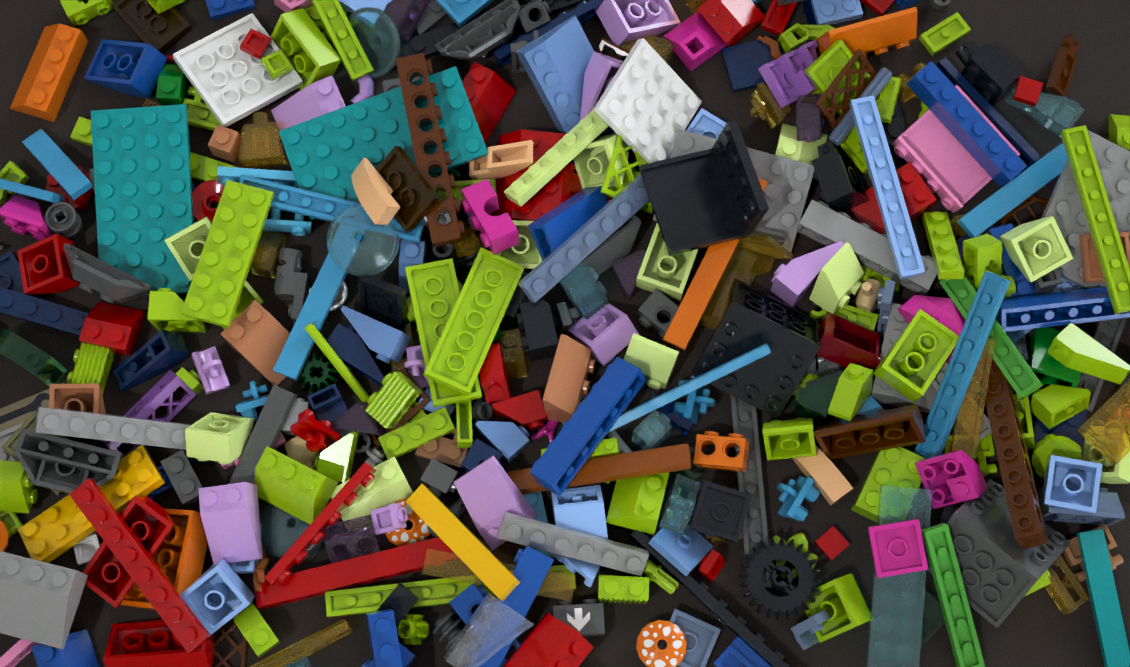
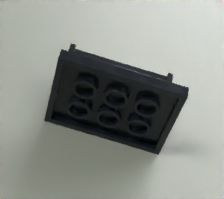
[639,120,769,256]
[691,278,821,418]

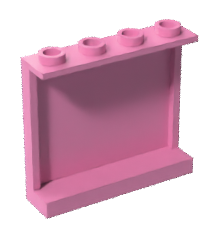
[891,85,1020,213]

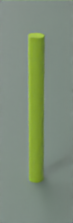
[304,322,370,404]

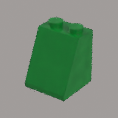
[1016,327,1081,401]

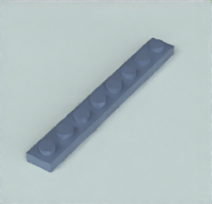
[518,174,649,303]

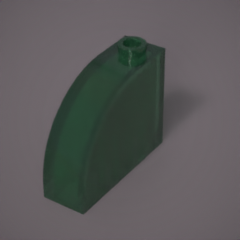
[0,328,67,387]

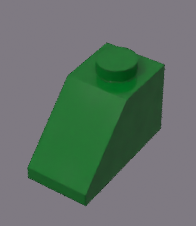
[156,64,188,106]

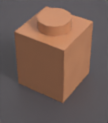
[208,125,244,163]

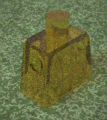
[239,112,287,168]

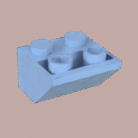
[551,485,608,539]

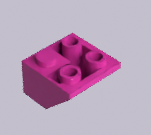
[663,11,727,71]
[0,196,55,241]
[915,449,988,509]

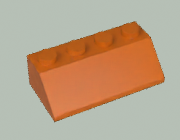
[817,7,917,61]
[10,23,88,122]

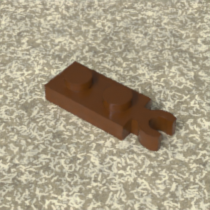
[1046,35,1080,99]

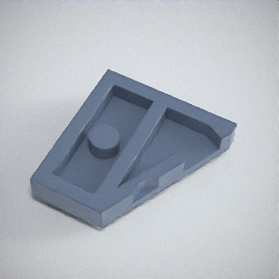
[877,280,896,339]

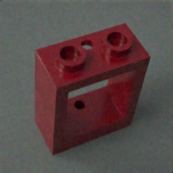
[816,312,882,370]

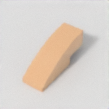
[469,140,533,180]
[351,158,400,225]
[792,446,853,506]

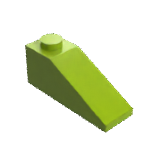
[1047,322,1130,384]

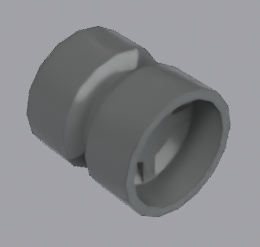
[45,202,85,241]

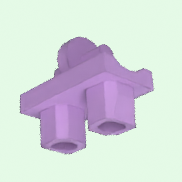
[404,345,429,389]
[191,346,230,394]

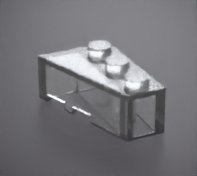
[443,593,534,667]

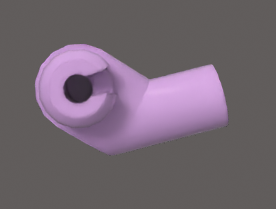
[350,76,374,104]

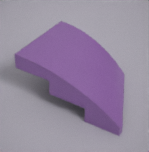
[758,40,818,109]

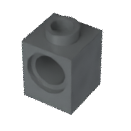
[517,0,551,33]

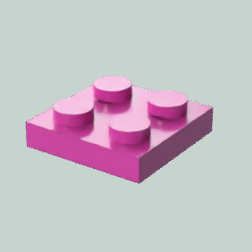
[867,519,928,578]

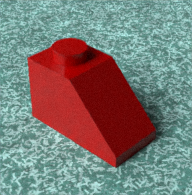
[479,343,511,403]
[492,390,547,430]

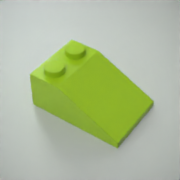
[873,309,959,402]

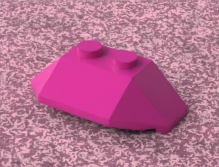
[897,295,966,364]

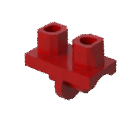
[290,409,340,452]

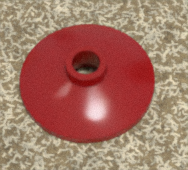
[192,180,224,222]

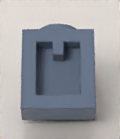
[791,610,830,650]

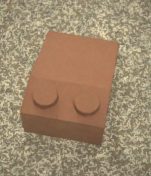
[221,300,310,386]

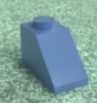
[399,240,427,294]
[475,421,530,464]

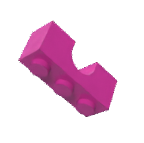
[460,179,520,255]

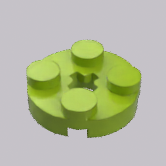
[1032,434,1083,480]

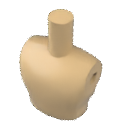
[856,278,881,312]
[284,436,320,471]

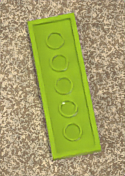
[181,180,274,328]
[423,247,525,396]
[405,258,482,408]

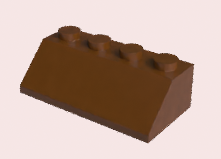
[814,404,925,460]

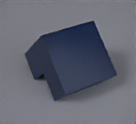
[307,383,351,425]
[460,439,504,473]

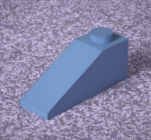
[341,306,411,364]

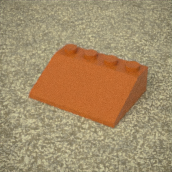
[120,509,208,611]

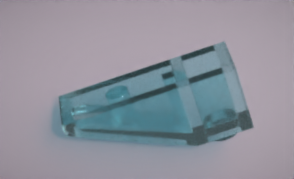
[1005,88,1085,138]

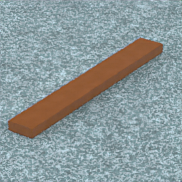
[506,443,691,494]

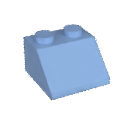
[1043,455,1102,514]
[180,558,255,634]

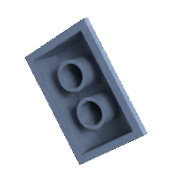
[1036,487,1125,526]

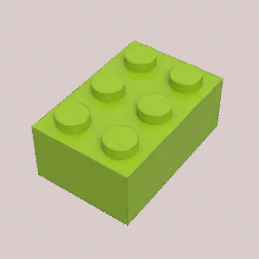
[851,447,925,525]

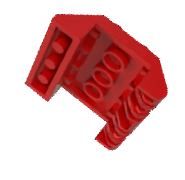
[490,129,582,221]

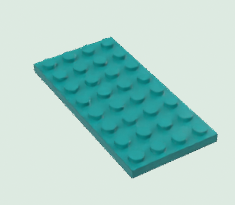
[279,66,488,220]
[91,104,194,299]

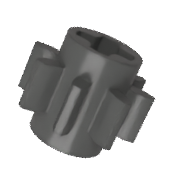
[814,355,841,380]

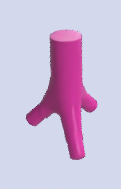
[530,420,559,443]

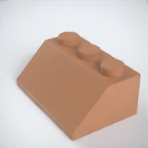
[543,334,596,423]

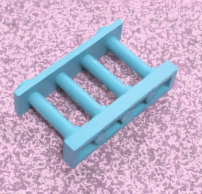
[217,166,311,236]

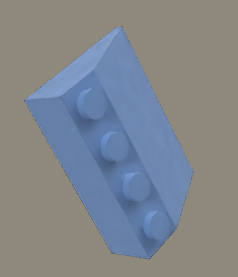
[515,16,594,134]

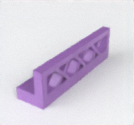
[101,370,197,459]

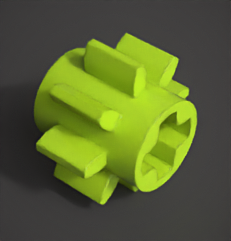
[398,614,429,645]

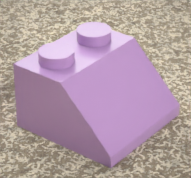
[568,299,639,366]

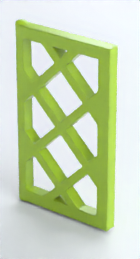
[601,135,648,198]

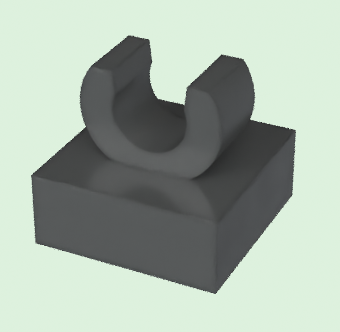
[551,302,580,334]

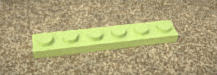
[504,110,609,207]

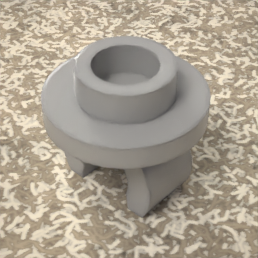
[365,447,386,467]

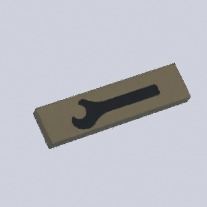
[0,383,66,432]

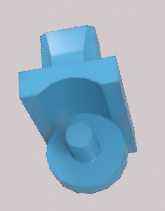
[673,376,715,425]
[235,380,270,421]
[777,476,820,522]

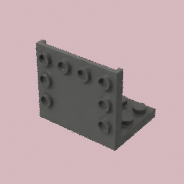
[925,479,1070,628]

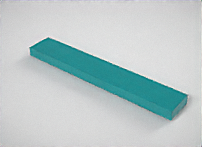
[1076,529,1130,667]

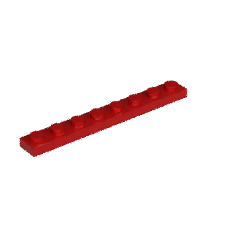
[69,478,211,654]

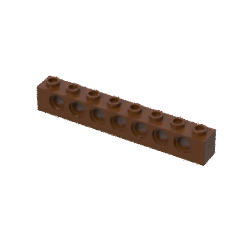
[395,53,465,248]
[977,356,1048,549]

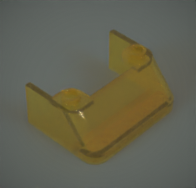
[698,236,793,331]

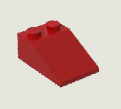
[849,162,937,234]

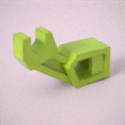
[777,23,835,53]

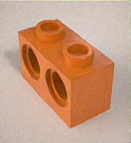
[693,431,749,472]

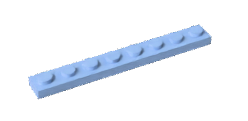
[849,95,925,280]

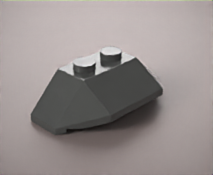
[435,0,520,62]
[565,215,641,280]
[63,242,157,304]
[15,428,122,494]

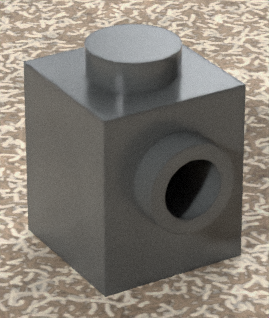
[420,458,459,498]

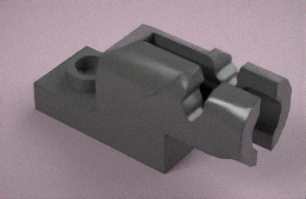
[274,248,311,324]

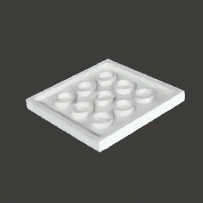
[173,13,303,127]
[593,38,702,163]

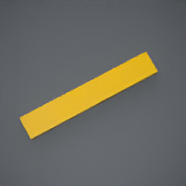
[405,484,520,601]

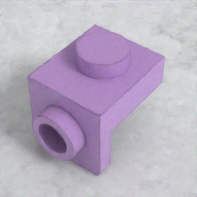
[370,503,407,535]

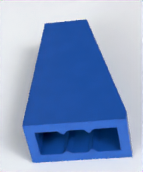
[528,186,607,261]

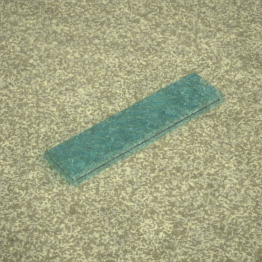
[866,485,933,667]

